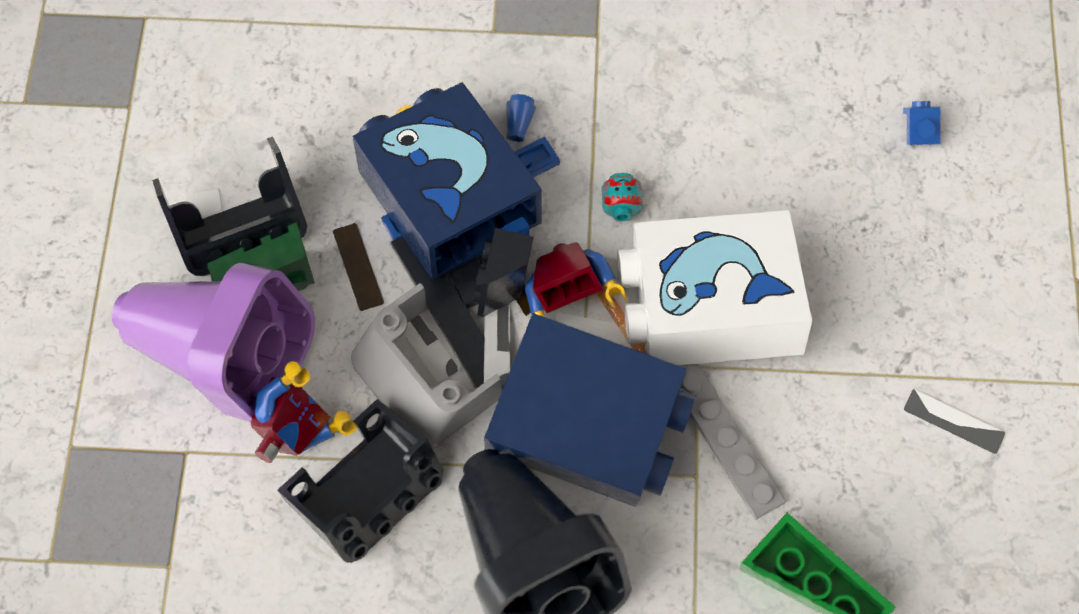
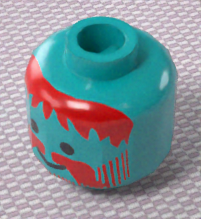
[602,173,643,222]

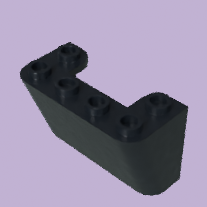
[277,399,444,563]

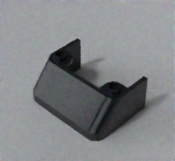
[152,136,307,276]

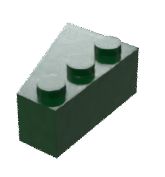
[207,222,315,291]

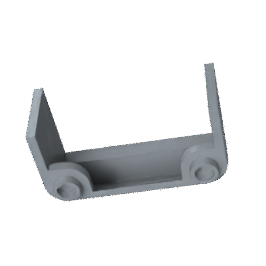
[351,283,502,448]

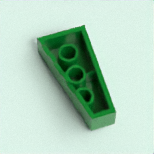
[740,512,896,614]

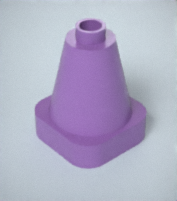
[112,262,315,422]

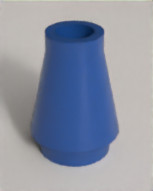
[506,94,536,142]

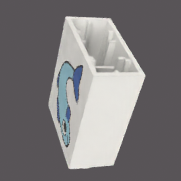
[617,210,812,365]

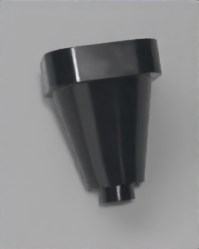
[458,449,631,614]

